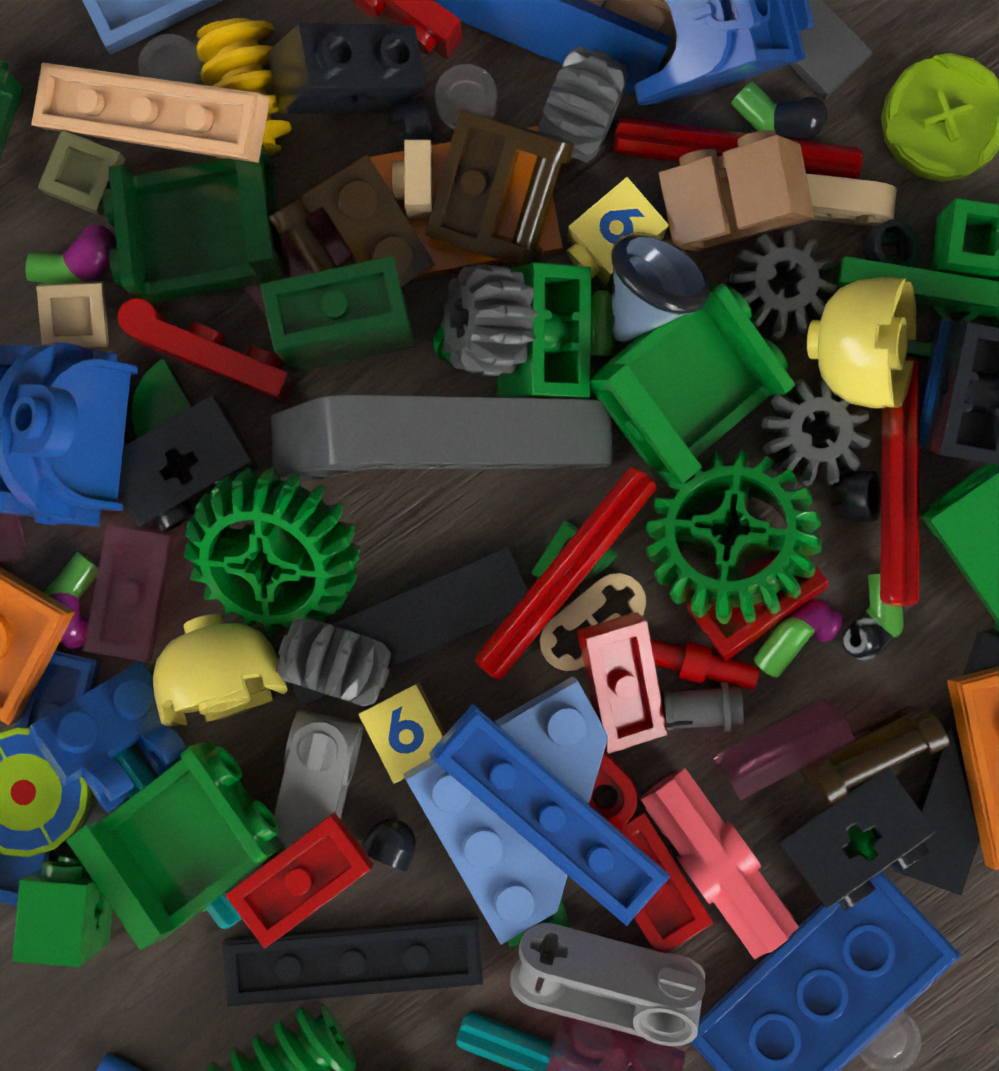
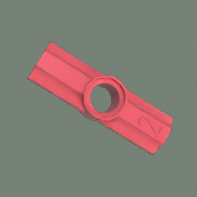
[640,767,799,959]

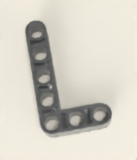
[270,395,613,481]

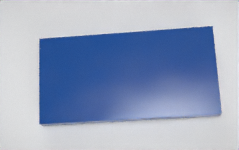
[690,871,962,1071]

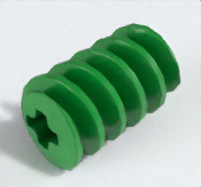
[207,1004,356,1071]

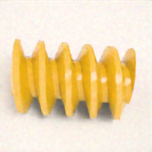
[196,18,292,160]

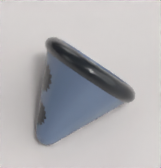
[611,232,710,342]

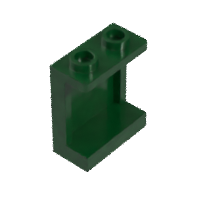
[103,144,288,303]
[260,256,416,373]

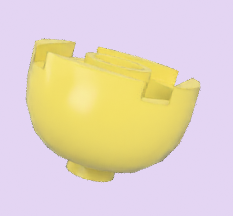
[807,277,917,408]
[153,614,288,727]

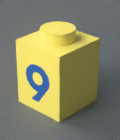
[566,177,669,284]
[358,682,446,784]

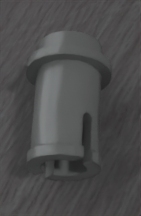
[663,681,744,732]

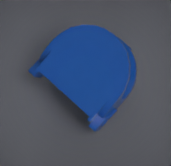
[634,0,814,105]
[0,342,138,527]

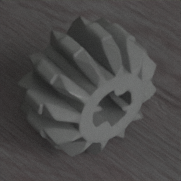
[538,46,628,163]
[727,230,838,340]
[439,264,538,376]
[760,379,871,487]
[276,618,391,706]

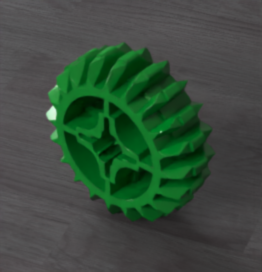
[646,450,822,624]
[183,466,361,636]

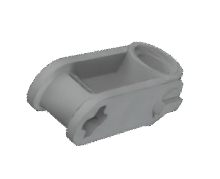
[266,709,363,863]
[510,923,705,1046]

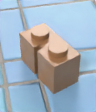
[659,130,815,253]

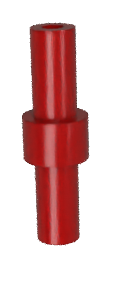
[650,638,759,691]

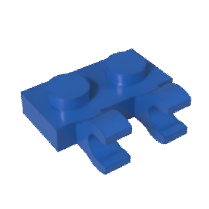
[29,661,187,813]

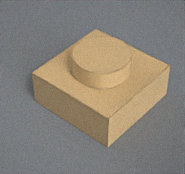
[392,140,433,219]
[36,281,109,348]

